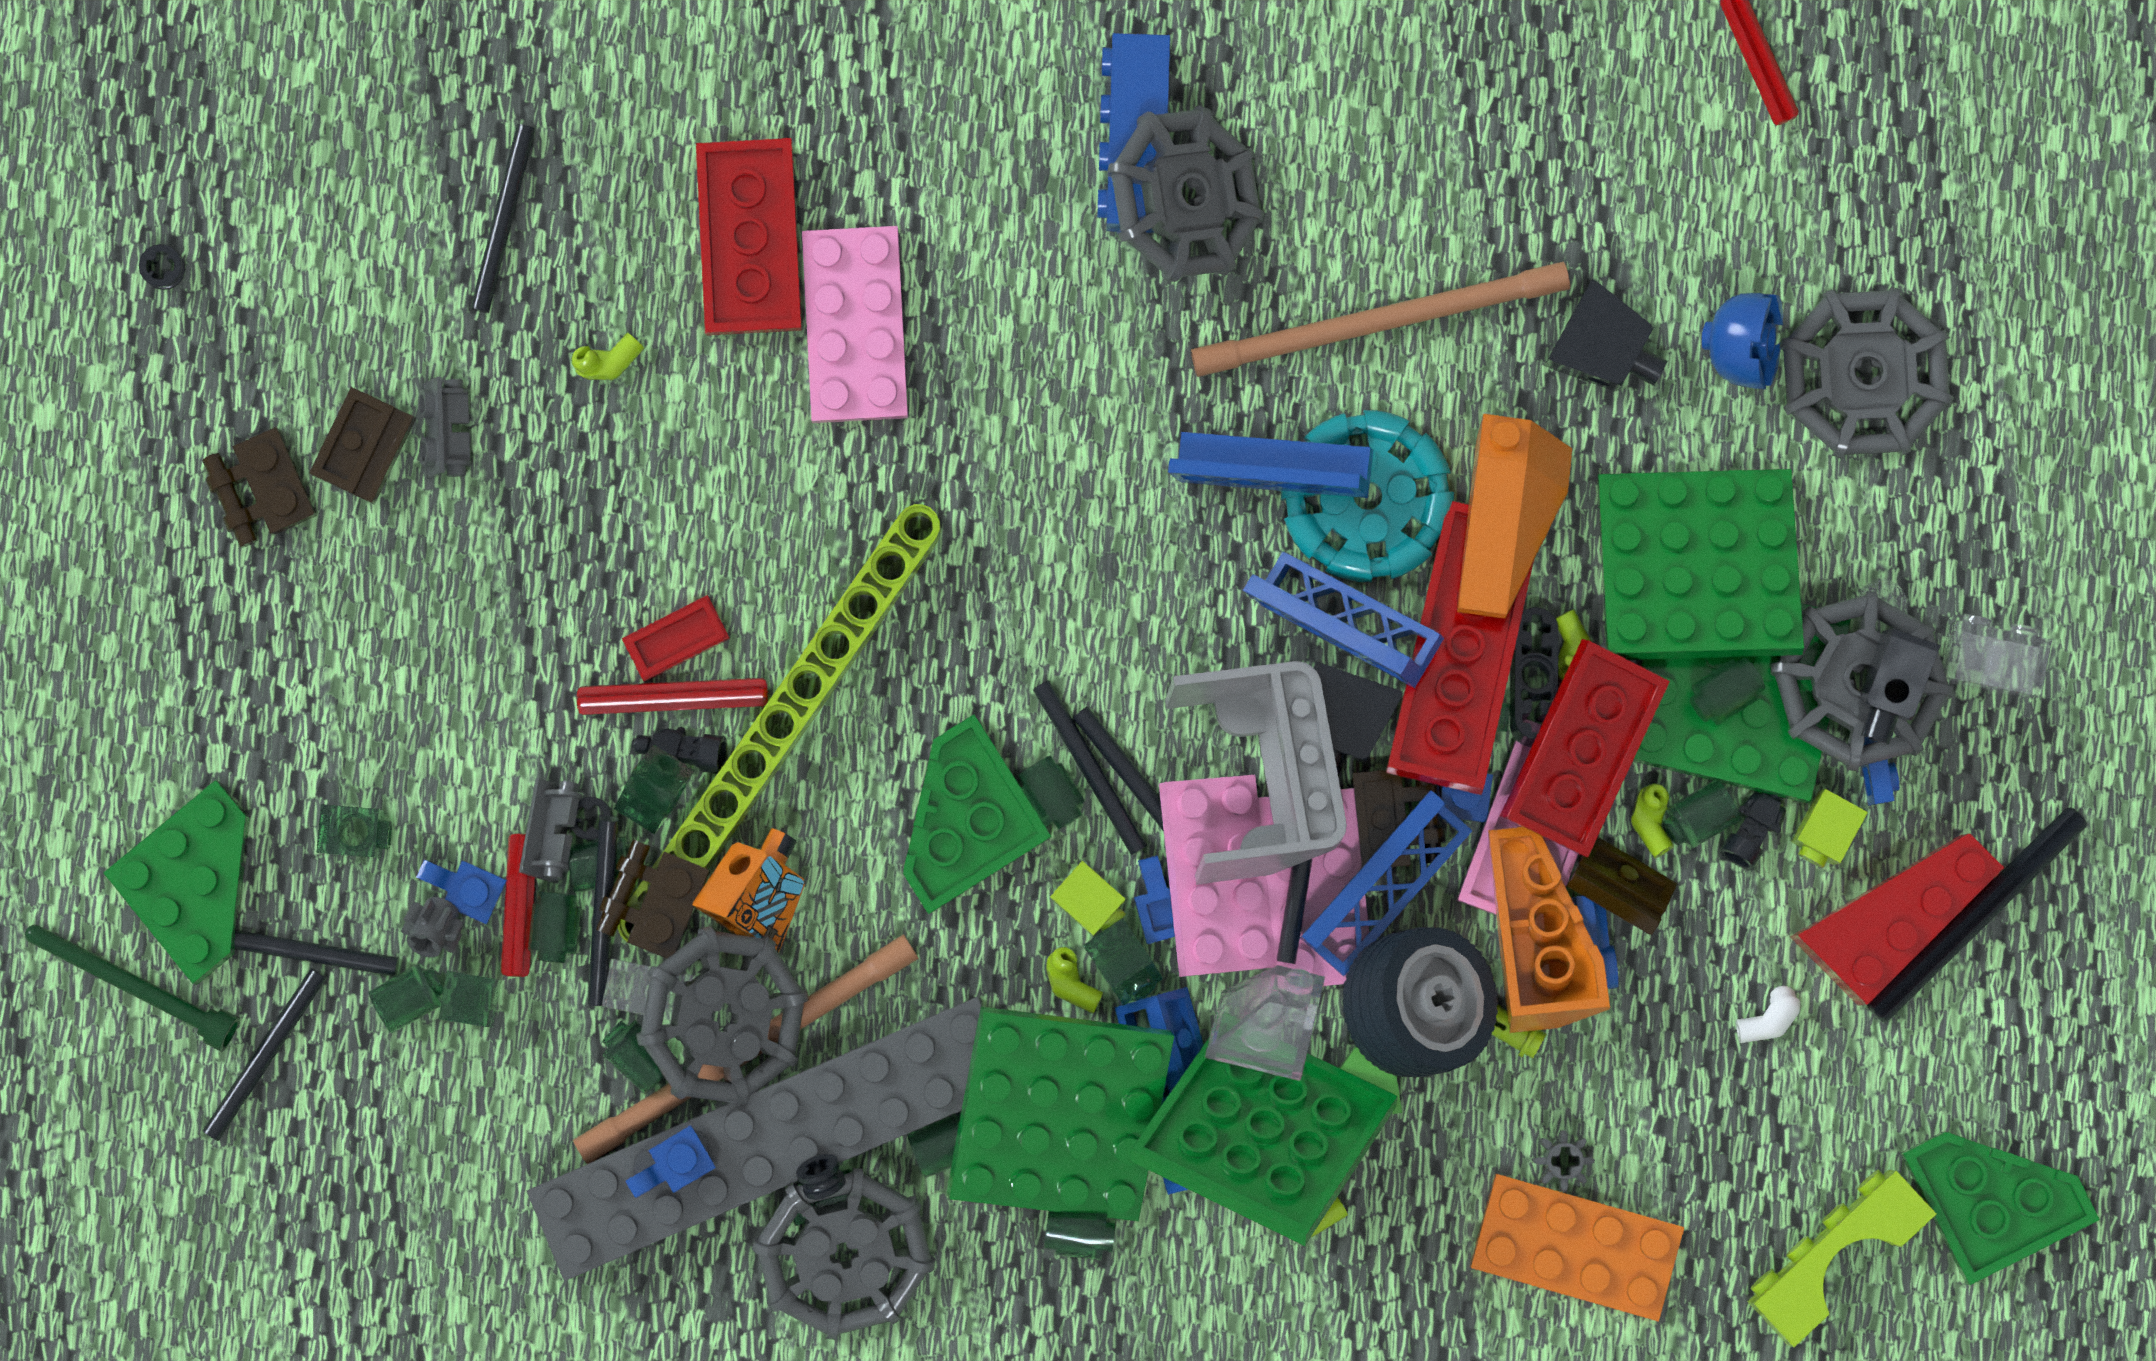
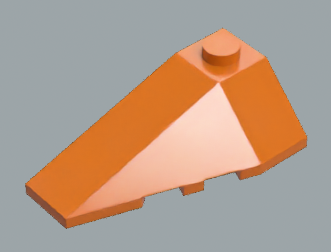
[1457,413,1572,618]
[1488,827,1610,1033]

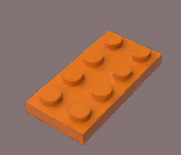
[1470,1173,1684,1322]

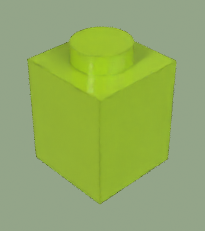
[1791,789,1868,868]
[1050,861,1126,937]

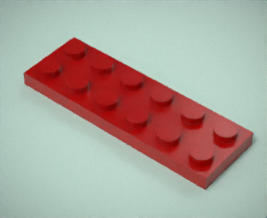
[1386,501,1534,795]

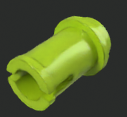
[1491,1004,1547,1059]

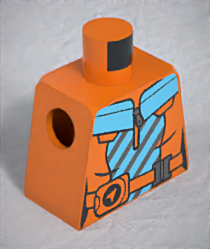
[692,828,805,953]

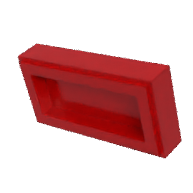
[622,595,730,683]

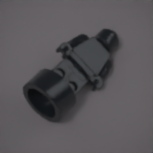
[631,727,727,774]
[1720,792,1786,870]

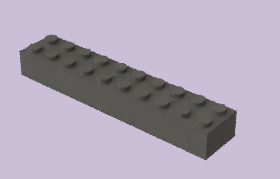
[526,997,983,1281]

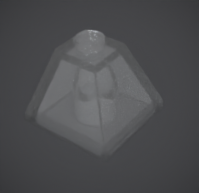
[1205,965,1325,1081]

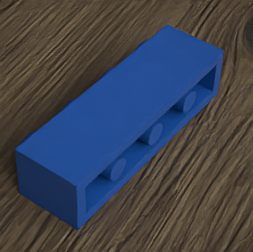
[1097,33,1170,233]

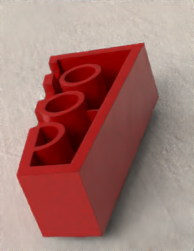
[1790,833,2004,1006]

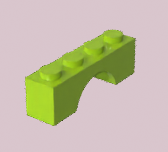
[1747,1169,1936,1347]

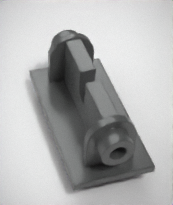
[418,377,471,479]
[519,778,582,884]

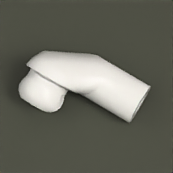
[1736,986,1800,1043]

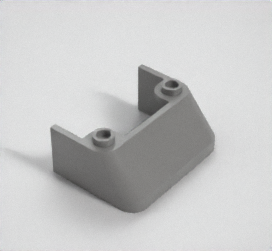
[1165,661,1347,885]

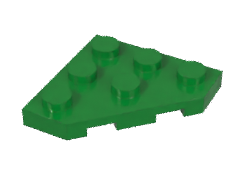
[903,714,1052,914]
[103,780,250,985]
[1900,1132,2100,1285]

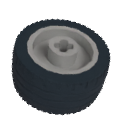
[1342,927,1498,1077]

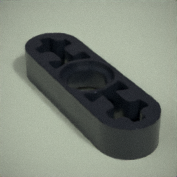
[1510,607,1558,747]

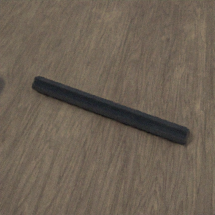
[1867,807,2087,1022]

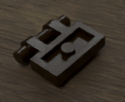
[202,427,317,548]
[1351,770,1446,867]
[596,839,711,959]

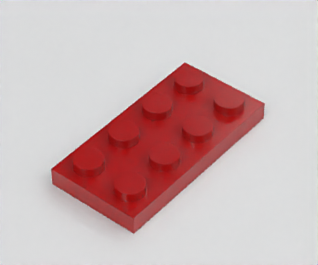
[696,138,802,336]
[1500,639,1670,858]

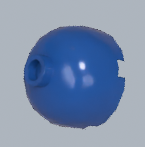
[1702,293,1783,389]

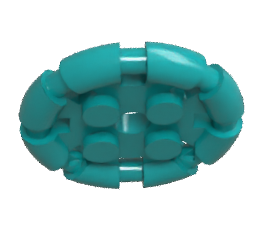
[1281,410,1454,583]

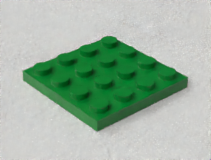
[1597,469,1804,660]
[1633,603,1851,804]
[946,1007,1174,1222]
[1130,1014,1398,1246]

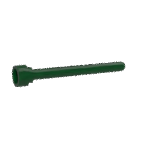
[25,925,240,1052]

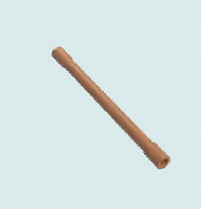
[1191,261,1570,377]
[573,934,919,1164]

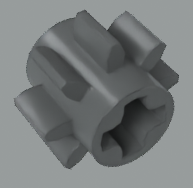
[401,897,465,958]
[1532,1130,1595,1192]

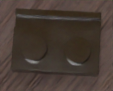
[309,387,416,505]
[1567,837,1678,936]

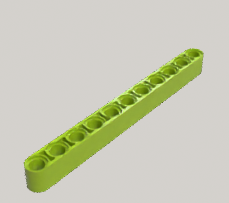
[618,504,941,942]

